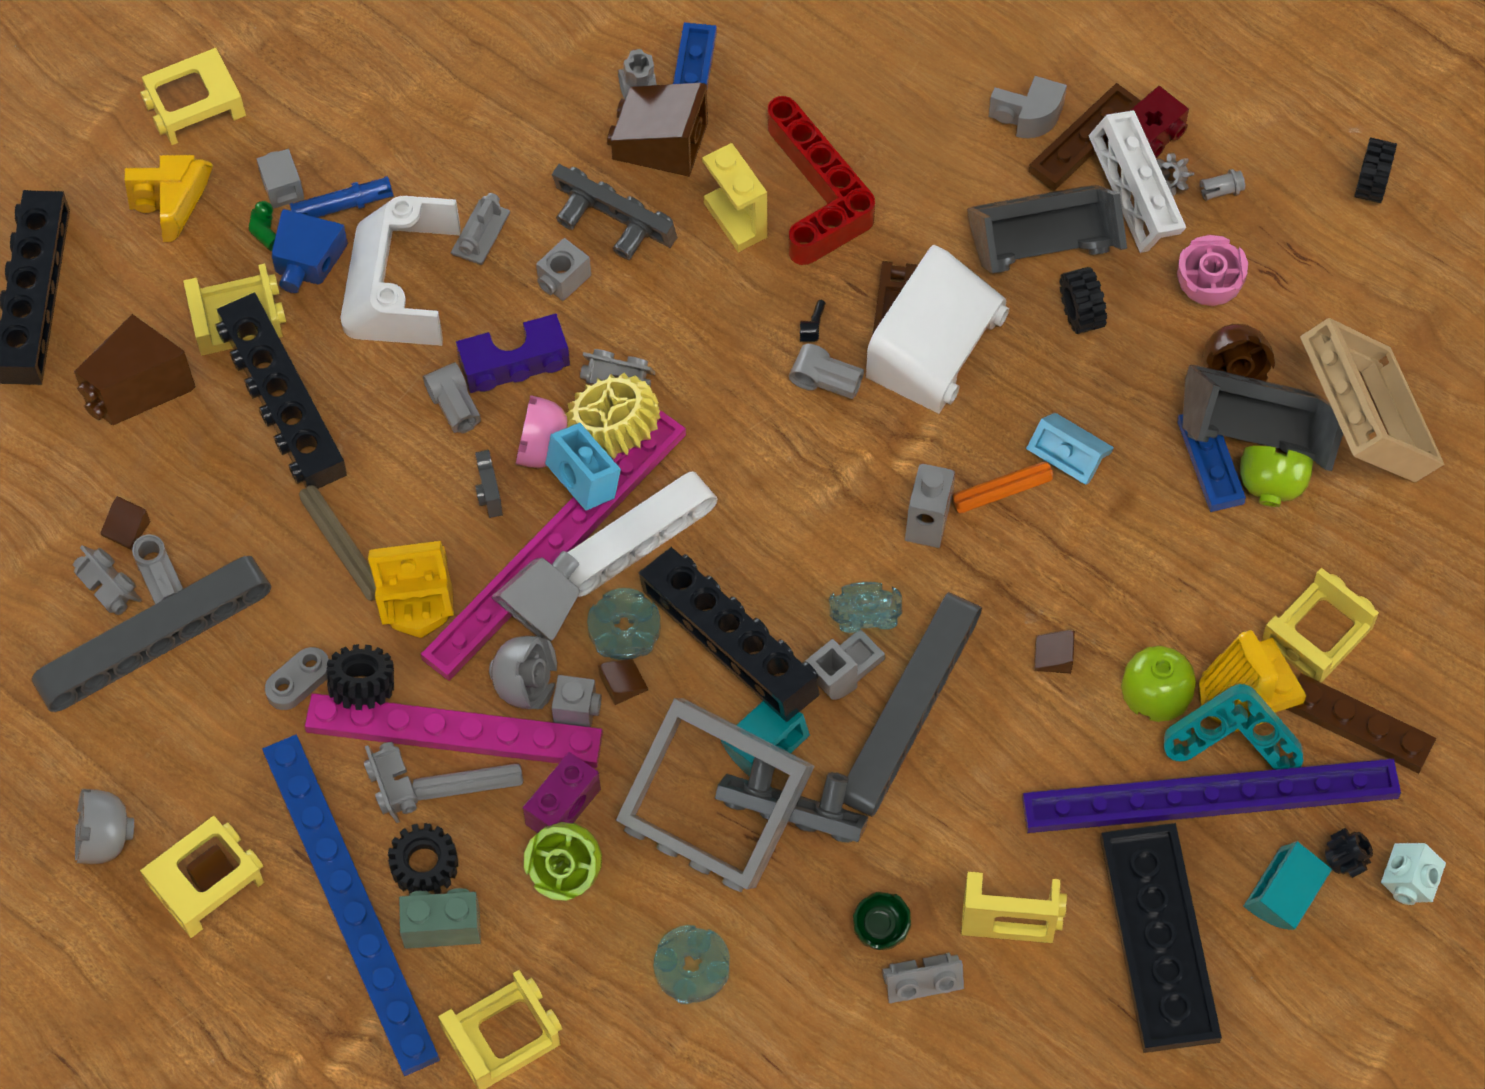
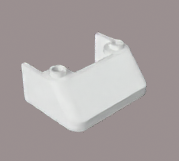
[341,196,461,346]

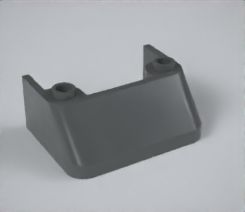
[967,185,1127,273]
[1182,365,1343,471]

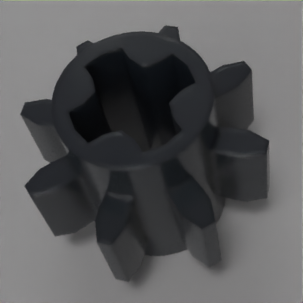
[1325,828,1373,878]

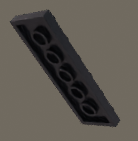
[1100,823,1222,1053]

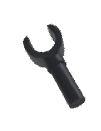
[800,300,826,342]

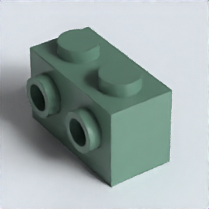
[399,888,481,949]

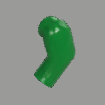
[248,201,276,251]

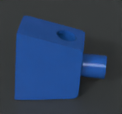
[272,209,348,293]

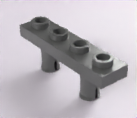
[552,164,678,260]
[715,757,868,843]

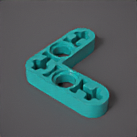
[1164,684,1304,770]

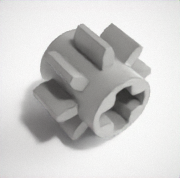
[1156,153,1194,196]

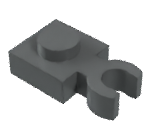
[475,450,503,518]

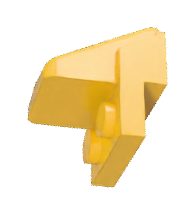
[125,155,213,242]
[368,541,454,638]
[1199,630,1306,732]

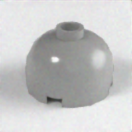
[489,636,557,709]
[75,789,134,864]

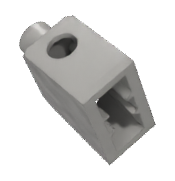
[905,464,955,548]
[491,551,580,641]

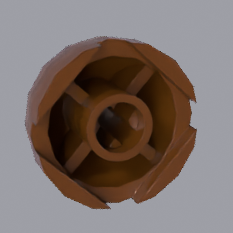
[1202,324,1275,381]

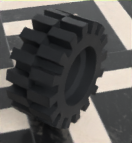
[1354,137,1397,203]
[1059,267,1107,334]
[327,644,394,710]
[388,823,459,894]

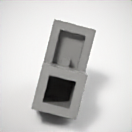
[989,76,1067,138]
[805,629,885,700]

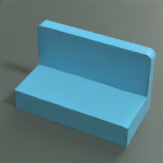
[1026,413,1114,485]

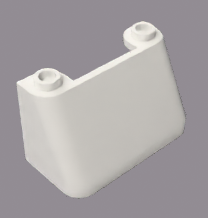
[866,245,1009,414]

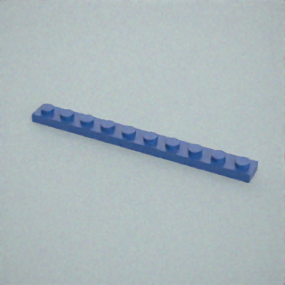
[262,734,440,1077]

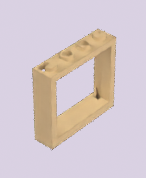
[1300,318,1445,482]

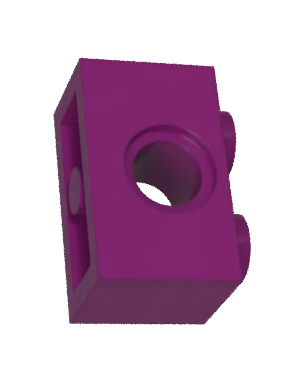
[523,752,601,833]

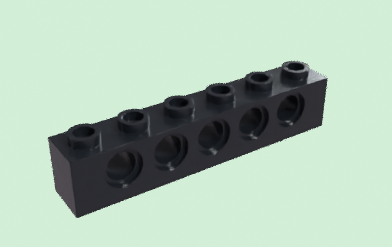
[0,190,70,385]
[215,292,347,489]
[638,547,820,722]

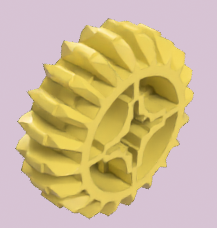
[566,373,660,459]

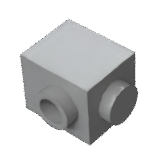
[552,675,602,727]

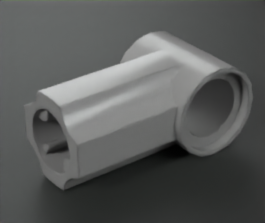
[618,49,657,99]
[789,344,864,399]
[423,362,481,434]
[132,534,183,604]

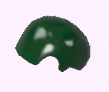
[853,892,911,950]

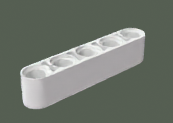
[567,471,718,597]

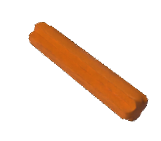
[952,461,1053,513]

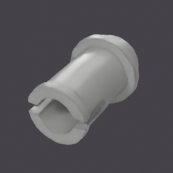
[1200,169,1245,201]

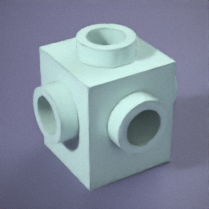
[1381,843,1446,905]

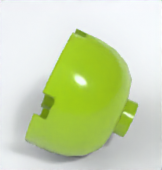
[1240,446,1313,507]
[1121,646,1196,722]
[524,822,602,901]

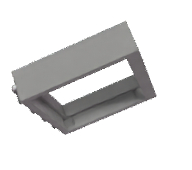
[616,698,815,892]

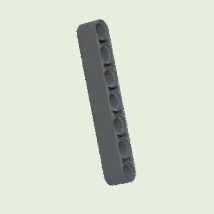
[32,556,271,712]
[843,592,982,817]

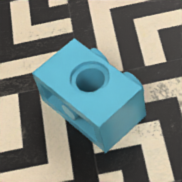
[545,423,621,511]

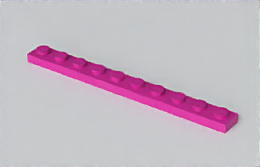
[421,409,686,681]

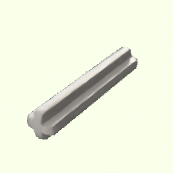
[412,764,523,801]

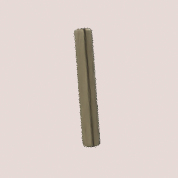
[299,485,376,601]

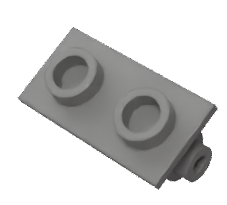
[451,193,510,265]
[580,349,656,386]
[73,545,142,615]
[364,742,418,823]
[882,952,964,1004]

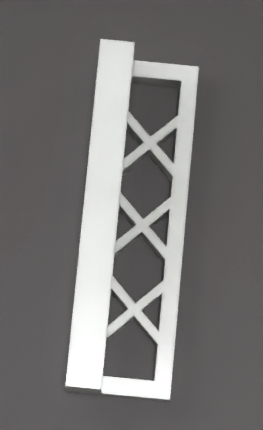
[1089,110,1187,253]

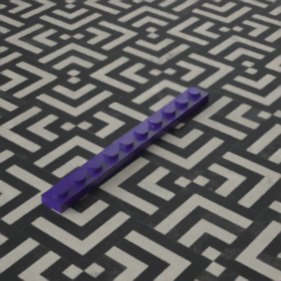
[1022,759,1401,833]

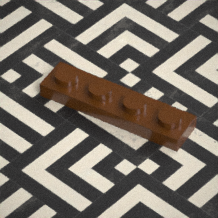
[1029,83,1141,191]
[1286,673,1436,774]

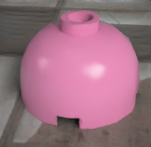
[1177,235,1248,306]
[515,395,568,468]

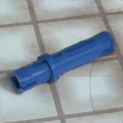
[289,176,394,218]

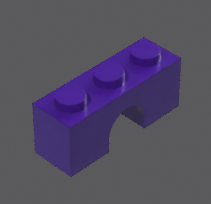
[456,313,570,393]

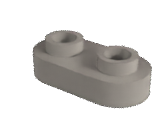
[265,647,329,710]

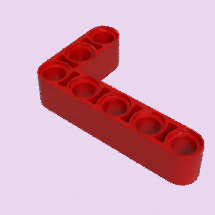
[768,96,875,265]

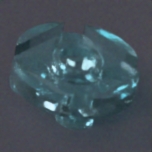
[829,582,903,633]
[587,588,661,660]
[653,925,730,1004]

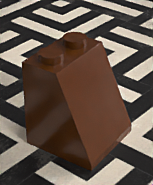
[607,83,708,177]
[74,314,196,425]

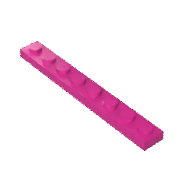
[304,693,603,768]

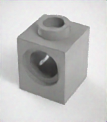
[256,149,305,209]
[536,238,591,301]

